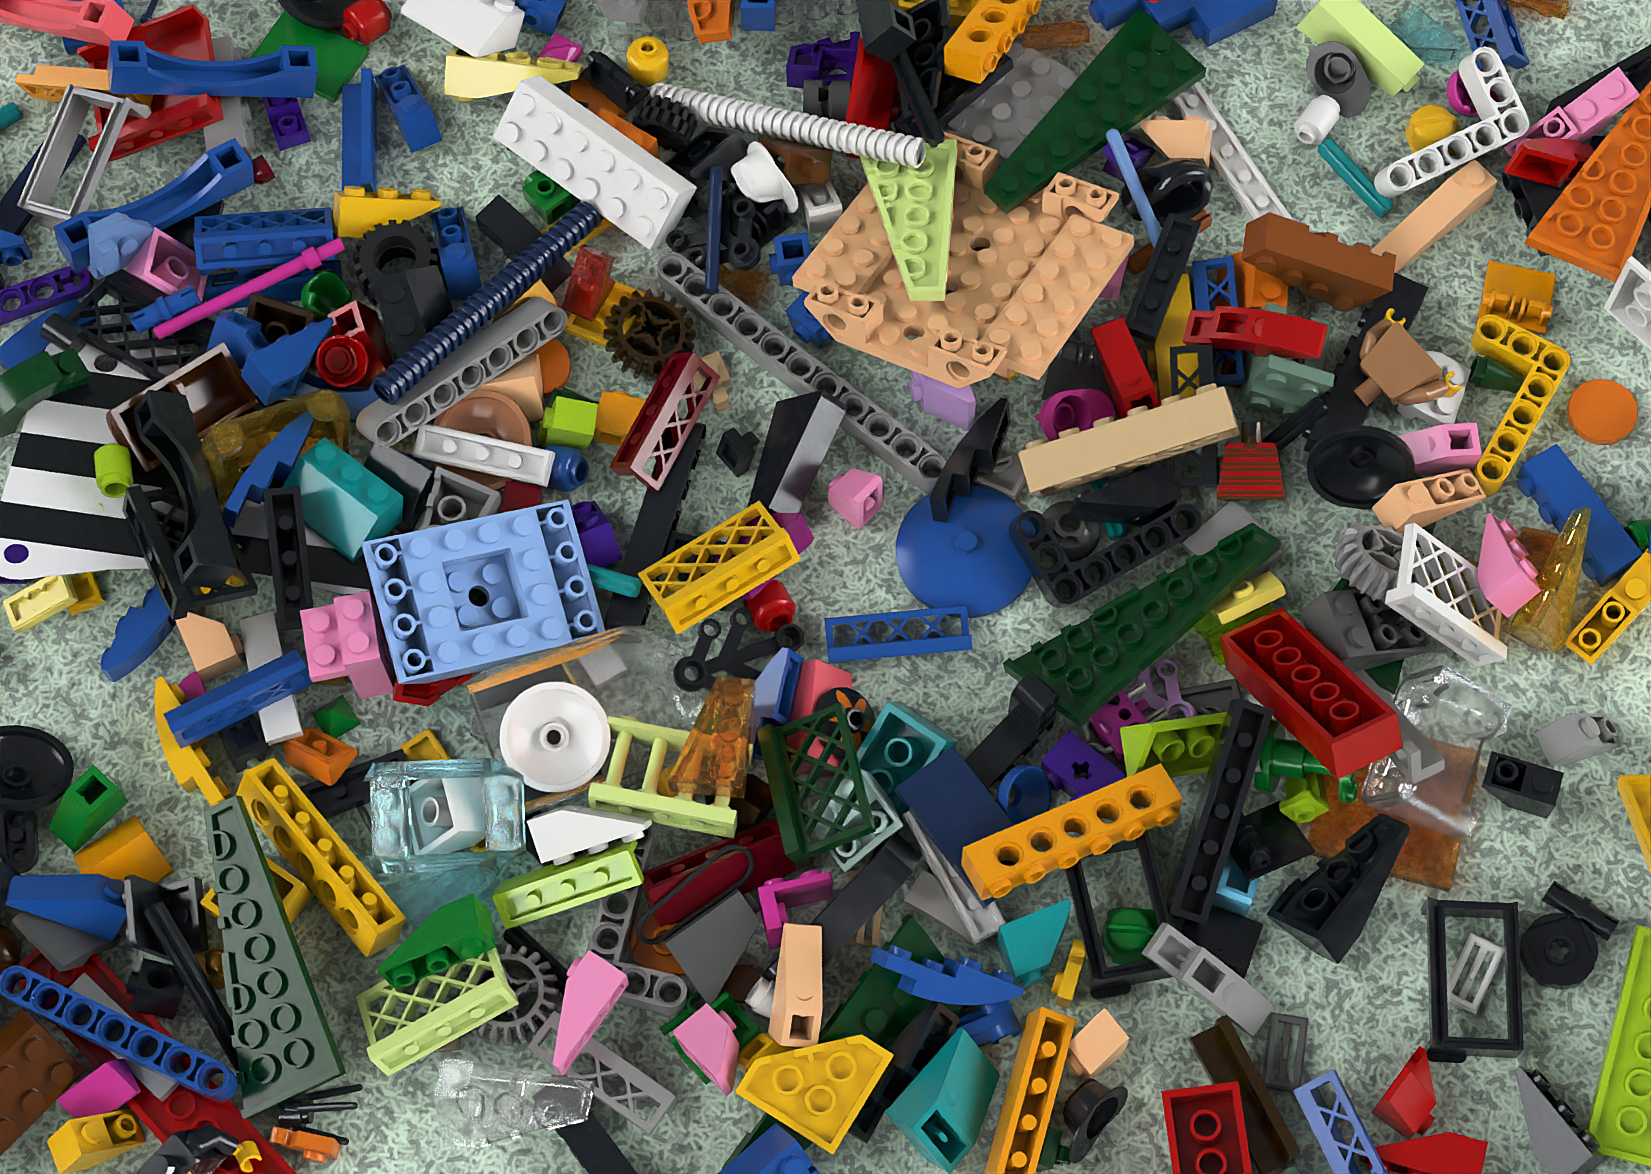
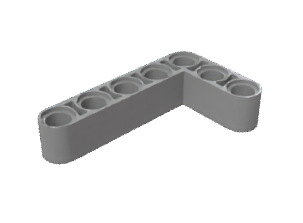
[585,825,688,1015]

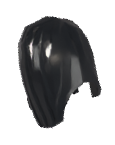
[1121,158,1213,228]

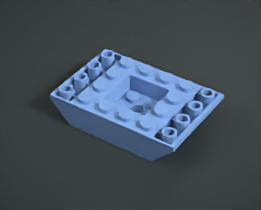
[361,499,606,684]

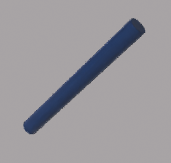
[705,166,723,295]

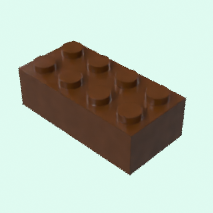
[0,1009,86,1156]

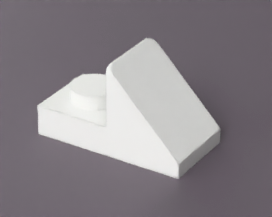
[797,179,843,233]

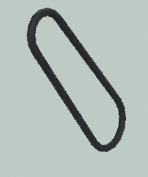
[636,844,754,945]

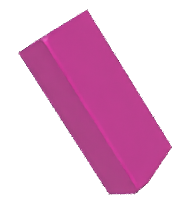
[57,1058,141,1119]

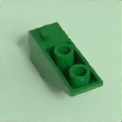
[377,893,496,990]

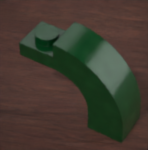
[0,348,92,438]

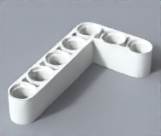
[1374,46,1529,198]

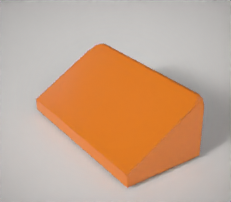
[283,726,358,786]

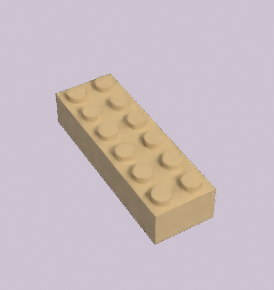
[1018,383,1241,498]

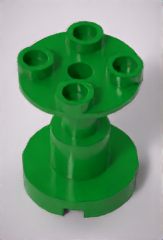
[1254,719,1363,803]

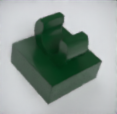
[1036,1127,1071,1172]

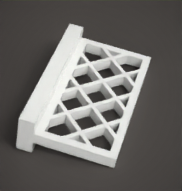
[1385,522,1508,666]

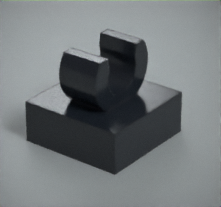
[716,427,760,478]

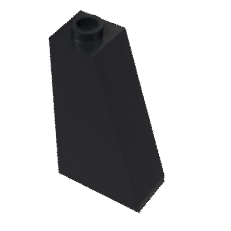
[747,390,847,514]

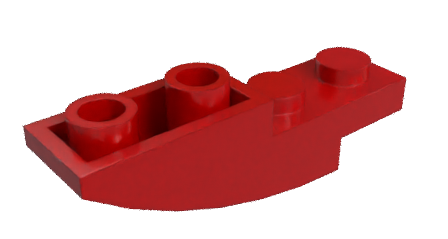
[1182,306,1328,359]

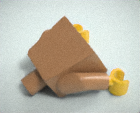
[1353,308,1463,406]

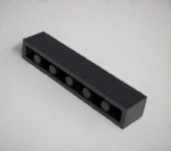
[1302,272,1429,453]
[1166,698,1274,925]

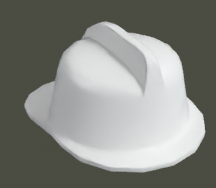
[731,141,798,214]

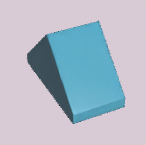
[1212,854,1260,917]

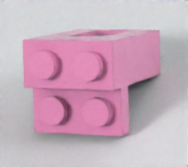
[300,591,394,699]

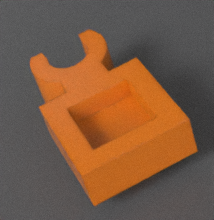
[269,1127,340,1164]

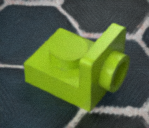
[1279,772,1330,825]

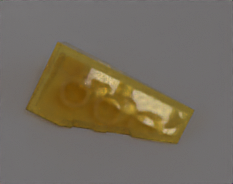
[1506,507,1592,654]

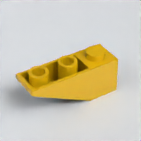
[332,186,441,238]

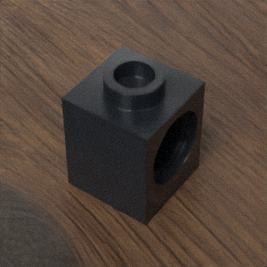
[126,958,185,1020]

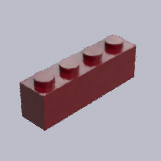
[641,819,797,927]

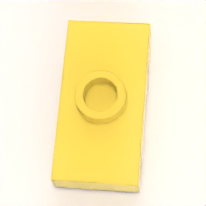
[1210,571,1286,625]
[2,574,79,633]

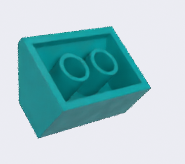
[282,437,403,562]

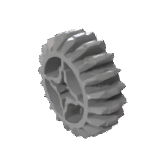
[1333,521,1430,605]
[458,944,560,1047]

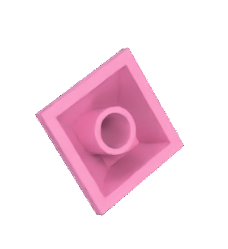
[126,227,208,309]

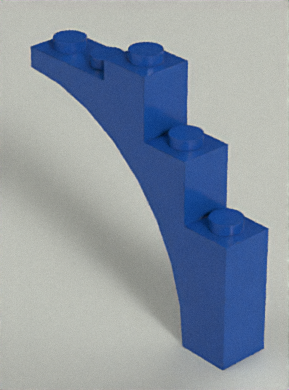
[1088,0,1278,47]

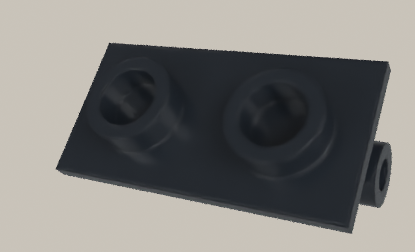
[580,51,650,114]

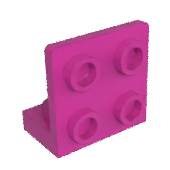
[758,869,833,950]

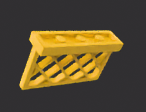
[637,501,801,635]

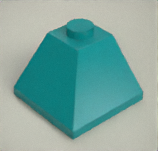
[996,898,1071,987]

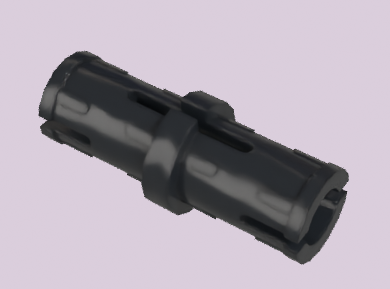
[1541,880,1620,941]

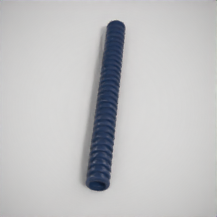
[372,201,601,405]

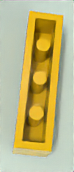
[1146,274,1199,406]

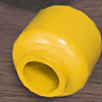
[626,36,669,86]

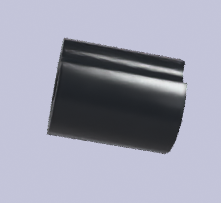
[40,313,88,353]

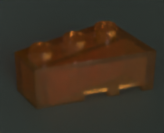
[667,676,756,798]

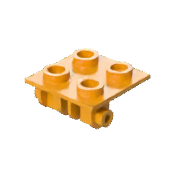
[1477,260,1556,335]

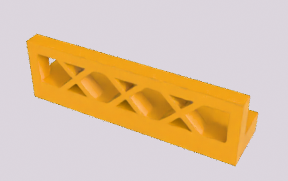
[15,64,154,107]

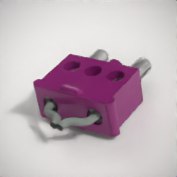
[1083,679,1169,763]

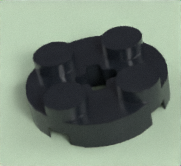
[1520,913,1598,990]

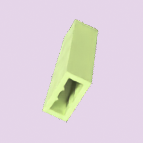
[1295,0,1425,96]

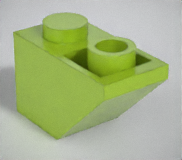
[536,396,598,450]

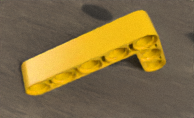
[1470,314,1570,496]

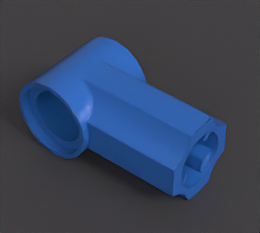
[951,1000,1023,1048]

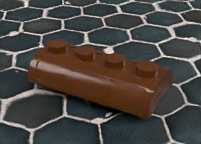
[106,342,259,473]

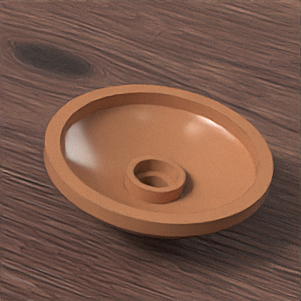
[433,390,533,491]

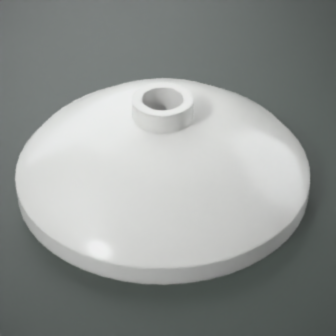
[499,682,611,792]

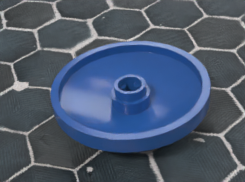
[896,485,1035,618]

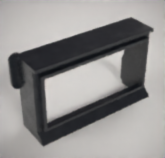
[1065,830,1172,1000]
[1421,896,1524,1063]

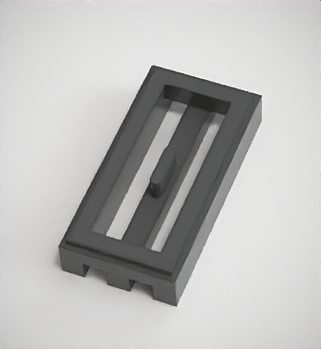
[1262,1012,1309,1093]

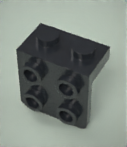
[122,875,209,961]

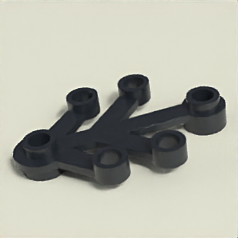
[666,180,761,270]
[673,607,804,708]

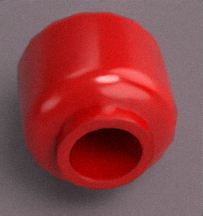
[342,0,392,45]
[744,579,796,632]

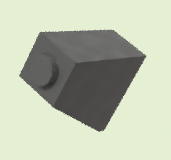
[664,889,761,1005]

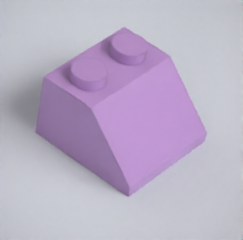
[909,370,976,431]

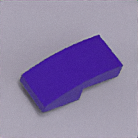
[262,97,311,151]

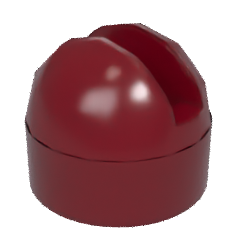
[251,155,276,184]

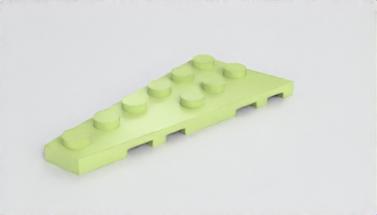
[859,139,957,301]

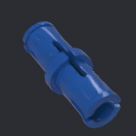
[129,284,201,334]

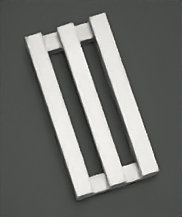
[1447,932,1505,1016]

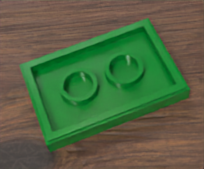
[251,10,369,103]

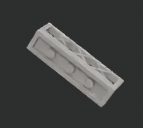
[1339,659,1445,785]
[527,1011,678,1135]

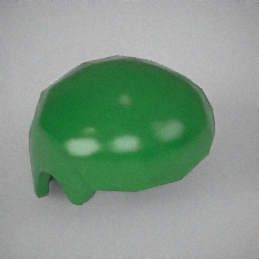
[301,271,353,322]

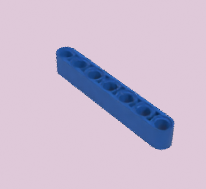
[0,965,238,1102]

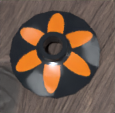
[815,687,875,758]

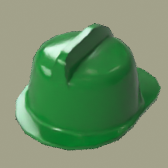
[1101,907,1158,965]

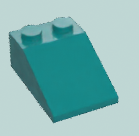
[843,701,959,822]

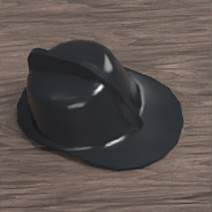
[1063,1078,1128,1164]

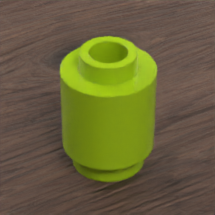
[94,443,133,498]

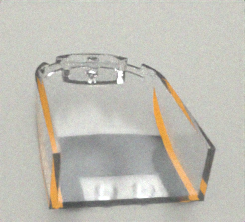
[465,626,704,820]

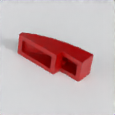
[1503,138,1594,188]

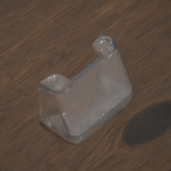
[1361,665,1512,839]

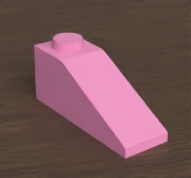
[552,950,629,1077]

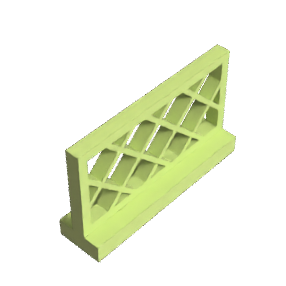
[356,948,519,1076]

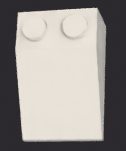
[1604,256,1651,350]

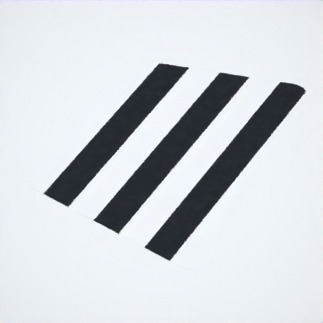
[0,340,372,594]

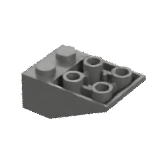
[1300,589,1432,673]

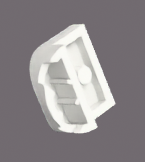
[1397,351,1471,426]

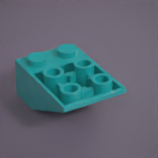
[885,1027,1000,1174]

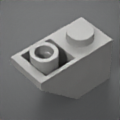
[1535,713,1621,766]

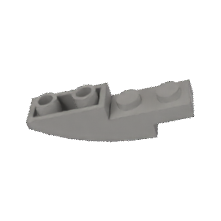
[1141,922,1274,1037]

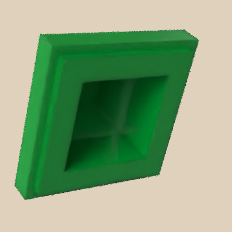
[312,695,361,739]

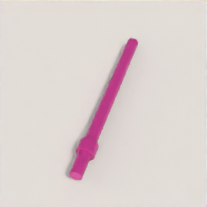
[153,237,346,340]

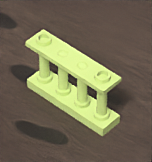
[588,716,753,839]

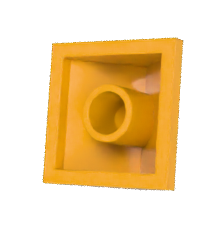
[73,815,174,883]

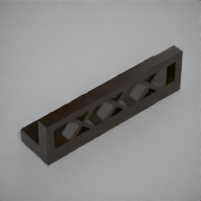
[1189,1015,1301,1174]

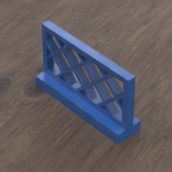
[193,207,335,270]

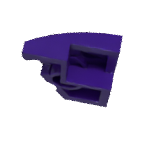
[786,31,860,89]

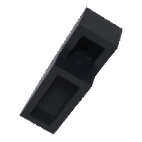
[475,194,575,294]

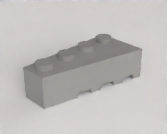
[419,466,502,530]

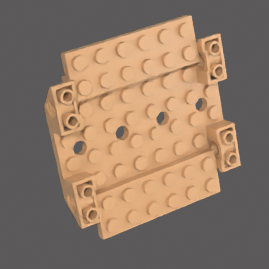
[792,131,1134,389]

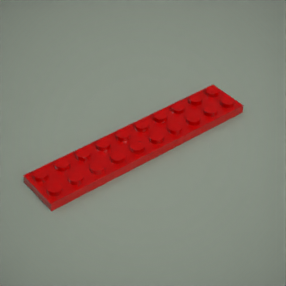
[18,948,297,1174]

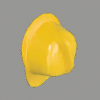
[1406,104,1460,155]

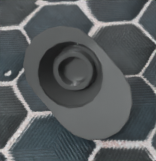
[1306,41,1371,118]

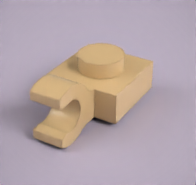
[693,351,731,412]

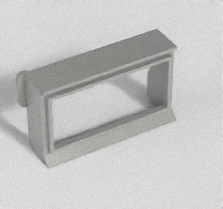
[17,83,151,230]

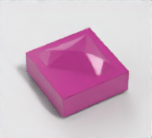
[537,33,584,63]

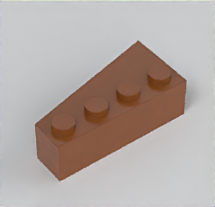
[1242,212,1396,312]

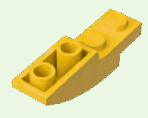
[1563,549,1651,666]
[154,676,231,807]

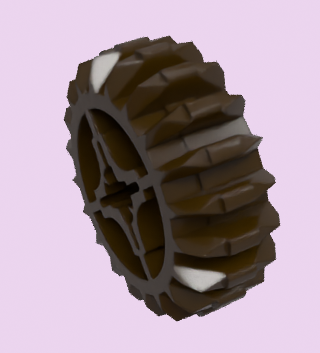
[603,288,696,381]

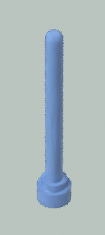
[1106,129,1187,274]

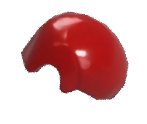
[314,334,370,388]

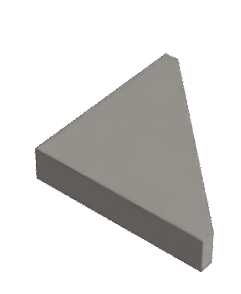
[974,454,1027,503]

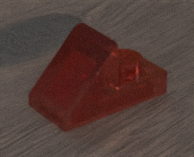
[561,244,615,322]

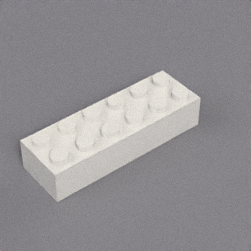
[493,76,697,250]

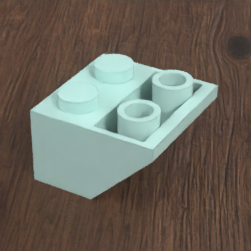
[806,769,903,873]

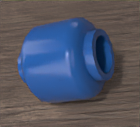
[544,444,589,492]

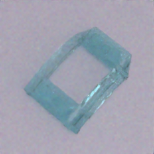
[363,758,526,874]

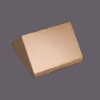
[476,354,546,423]

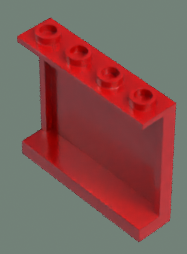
[77,4,224,162]

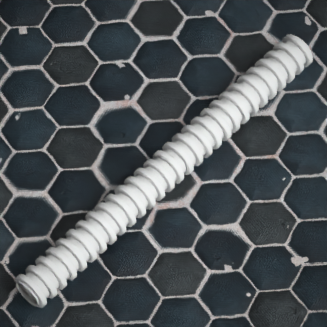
[649,82,926,168]

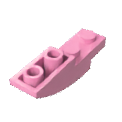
[1504,67,1640,157]

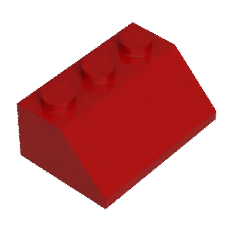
[845,38,900,159]

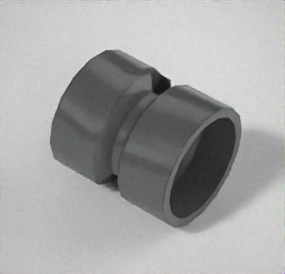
[803,79,851,122]

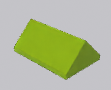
[1120,712,1227,778]

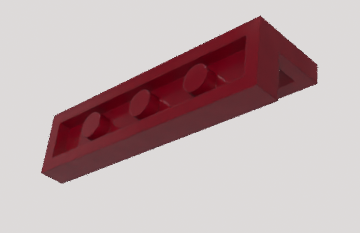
[609,352,720,491]

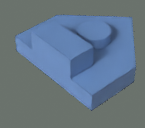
[88,212,155,280]

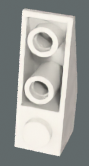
[527,804,652,865]

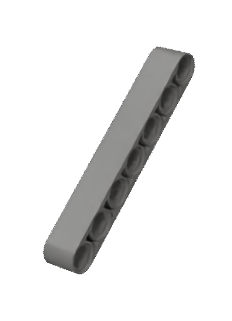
[356,296,567,448]

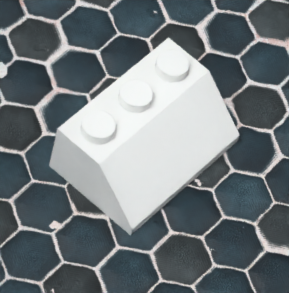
[400,0,525,58]

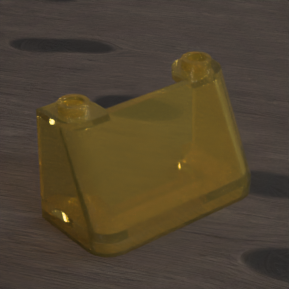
[201,389,350,506]

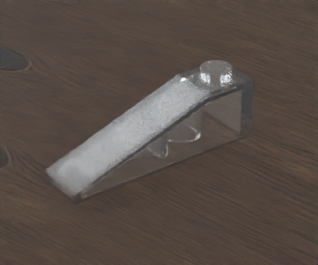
[433,1058,595,1148]

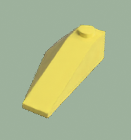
[444,45,583,102]

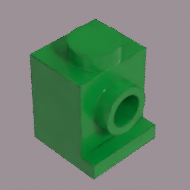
[522,171,575,226]

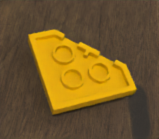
[735,1034,894,1155]

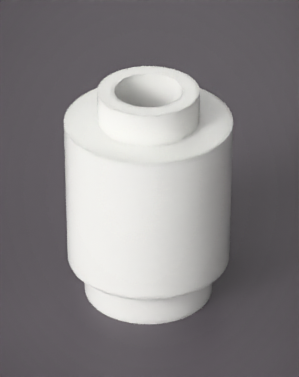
[1294,95,1340,145]

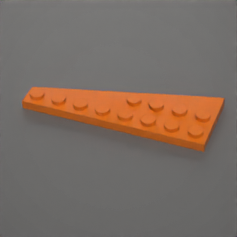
[1524,81,1651,283]

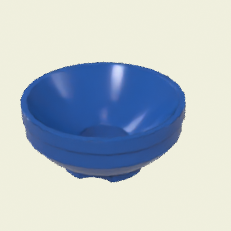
[996,765,1051,825]

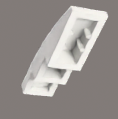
[239,611,303,745]

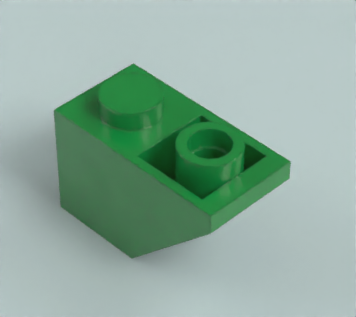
[48,765,128,853]

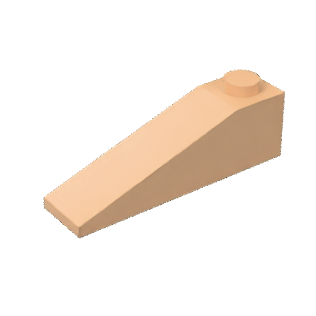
[1370,159,1498,273]

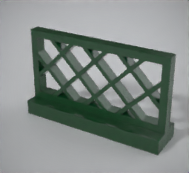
[756,702,876,869]

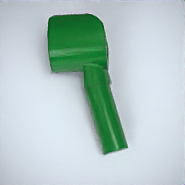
[659,992,701,1036]

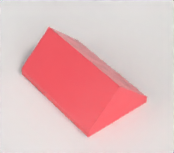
[775,659,852,776]

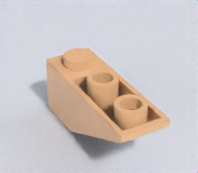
[1372,468,1487,534]
[768,923,823,1047]

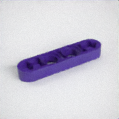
[0,266,94,325]

